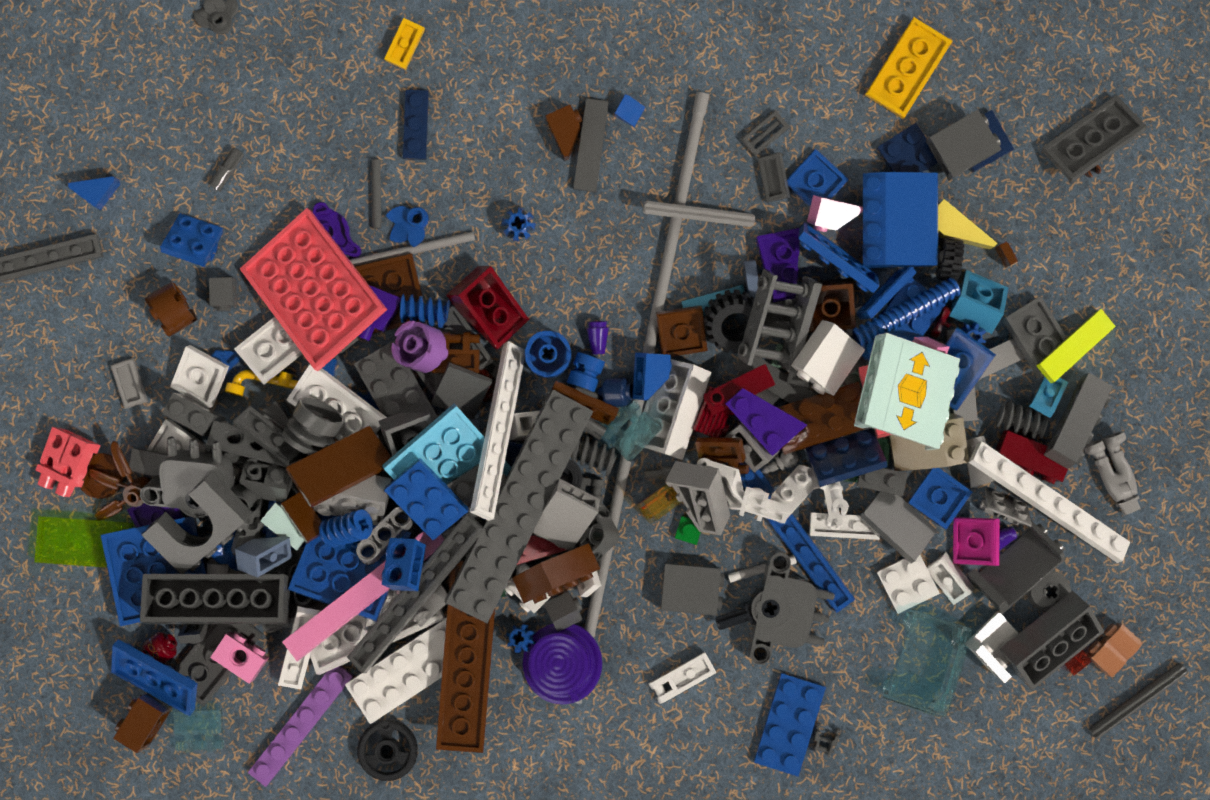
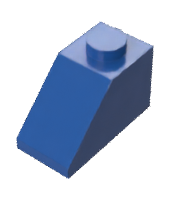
[632,352,672,400]

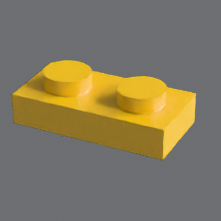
[384,18,425,70]

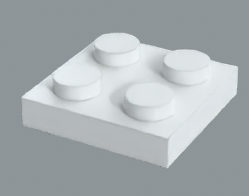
[170,345,229,408]
[876,555,940,614]

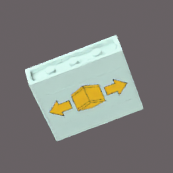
[854,333,960,450]

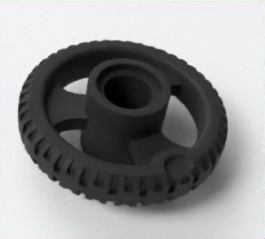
[357,720,418,781]

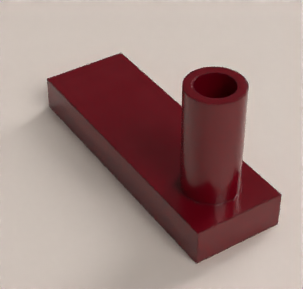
[703,364,776,416]

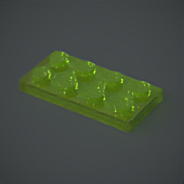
[34,516,133,568]

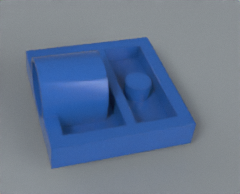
[160,213,223,267]

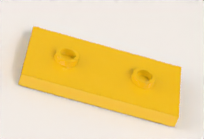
[865,17,952,119]

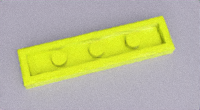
[1036,309,1116,383]

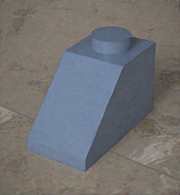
[235,536,292,578]

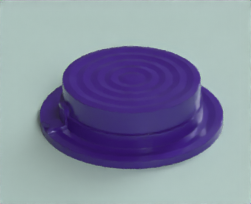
[523,624,603,705]

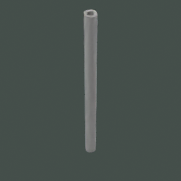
[349,231,475,267]

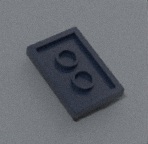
[805,428,887,487]

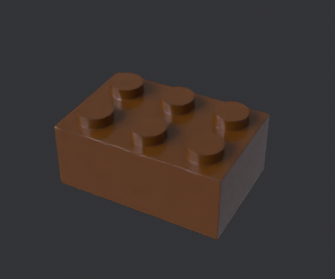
[512,543,600,604]

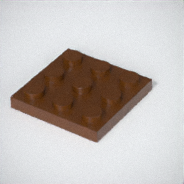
[355,253,428,335]

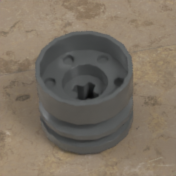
[282,397,344,455]

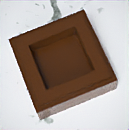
[995,241,1018,268]

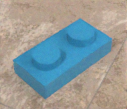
[1029,376,1068,418]

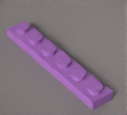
[248,666,354,787]

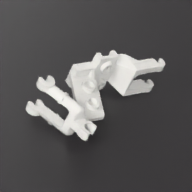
[697,458,849,530]

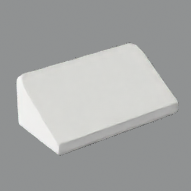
[927,552,975,605]

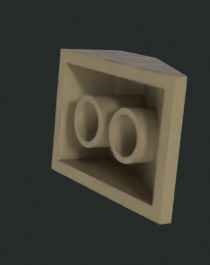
[889,413,969,471]

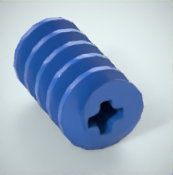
[400,293,450,328]
[319,509,373,548]

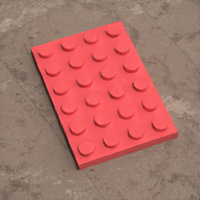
[240,208,388,371]

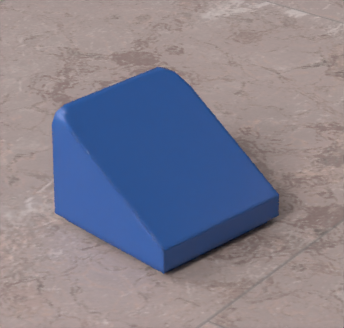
[614,94,645,127]

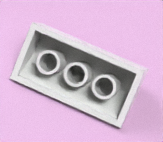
[635,359,711,460]

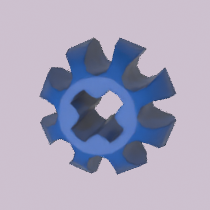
[501,207,536,242]

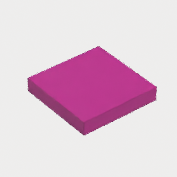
[953,517,1000,566]

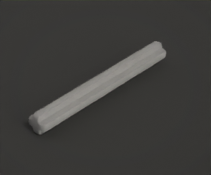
[643,201,755,227]

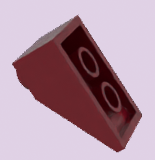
[446,266,530,349]

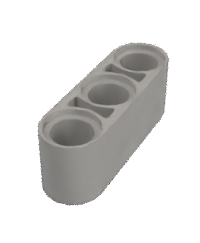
[356,507,413,565]

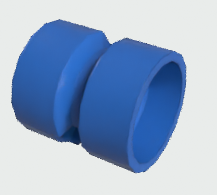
[567,352,605,392]

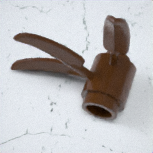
[88,441,150,520]

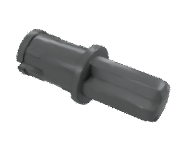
[208,148,244,192]

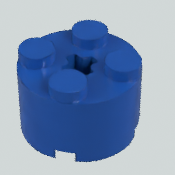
[525,331,572,378]

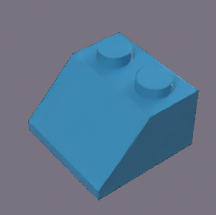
[949,270,1008,334]

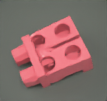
[35,427,101,497]

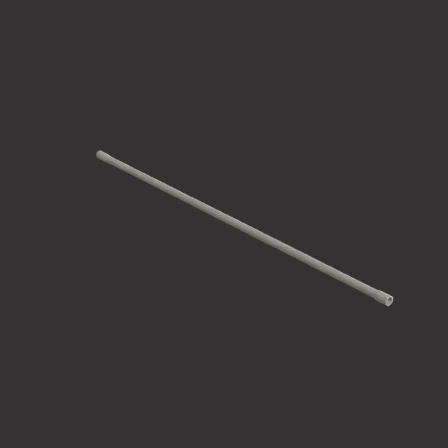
[575,92,710,704]

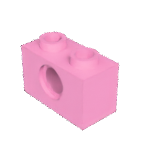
[210,631,269,684]

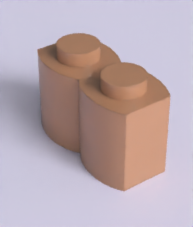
[1087,623,1143,677]

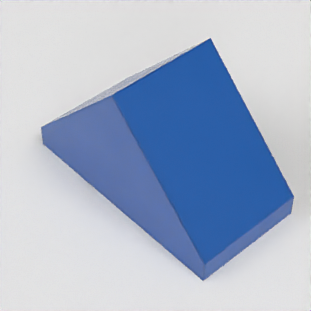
[68,176,120,210]

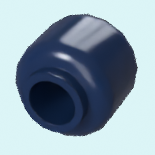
[598,377,633,407]

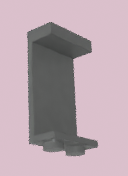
[968,520,1066,614]

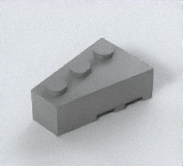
[665,461,730,536]

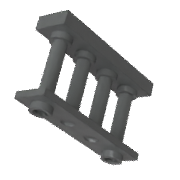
[738,269,822,373]

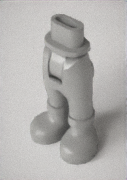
[1084,431,1141,515]

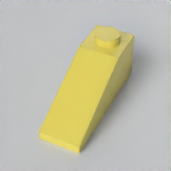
[938,199,997,250]

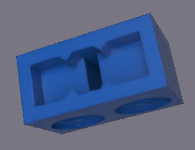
[382,538,426,592]

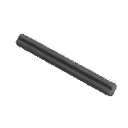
[1089,663,1188,739]

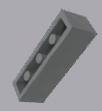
[1044,373,1113,469]

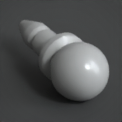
[761,451,798,476]

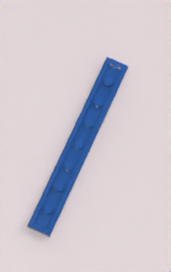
[726,461,855,613]

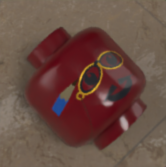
[141,632,177,664]

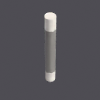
[728,555,797,583]

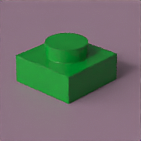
[674,516,701,545]

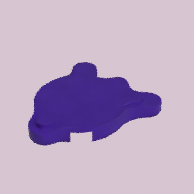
[313,202,362,258]

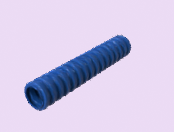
[852,277,961,347]

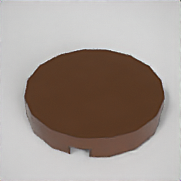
[80,453,125,499]

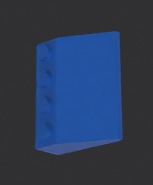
[863,172,938,269]

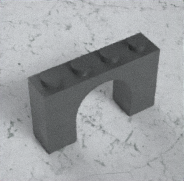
[142,471,252,574]

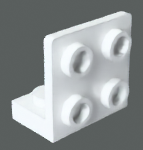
[965,612,1019,683]

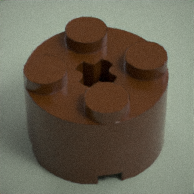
[145,281,198,337]

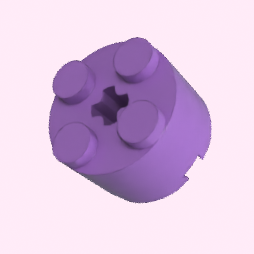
[391,321,448,373]

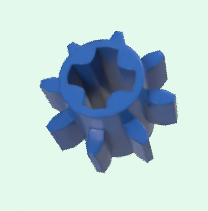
[961,322,986,343]
[506,624,536,653]

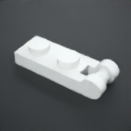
[648,652,716,704]

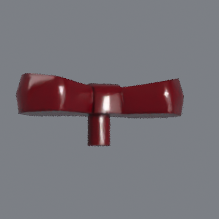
[929,305,951,338]

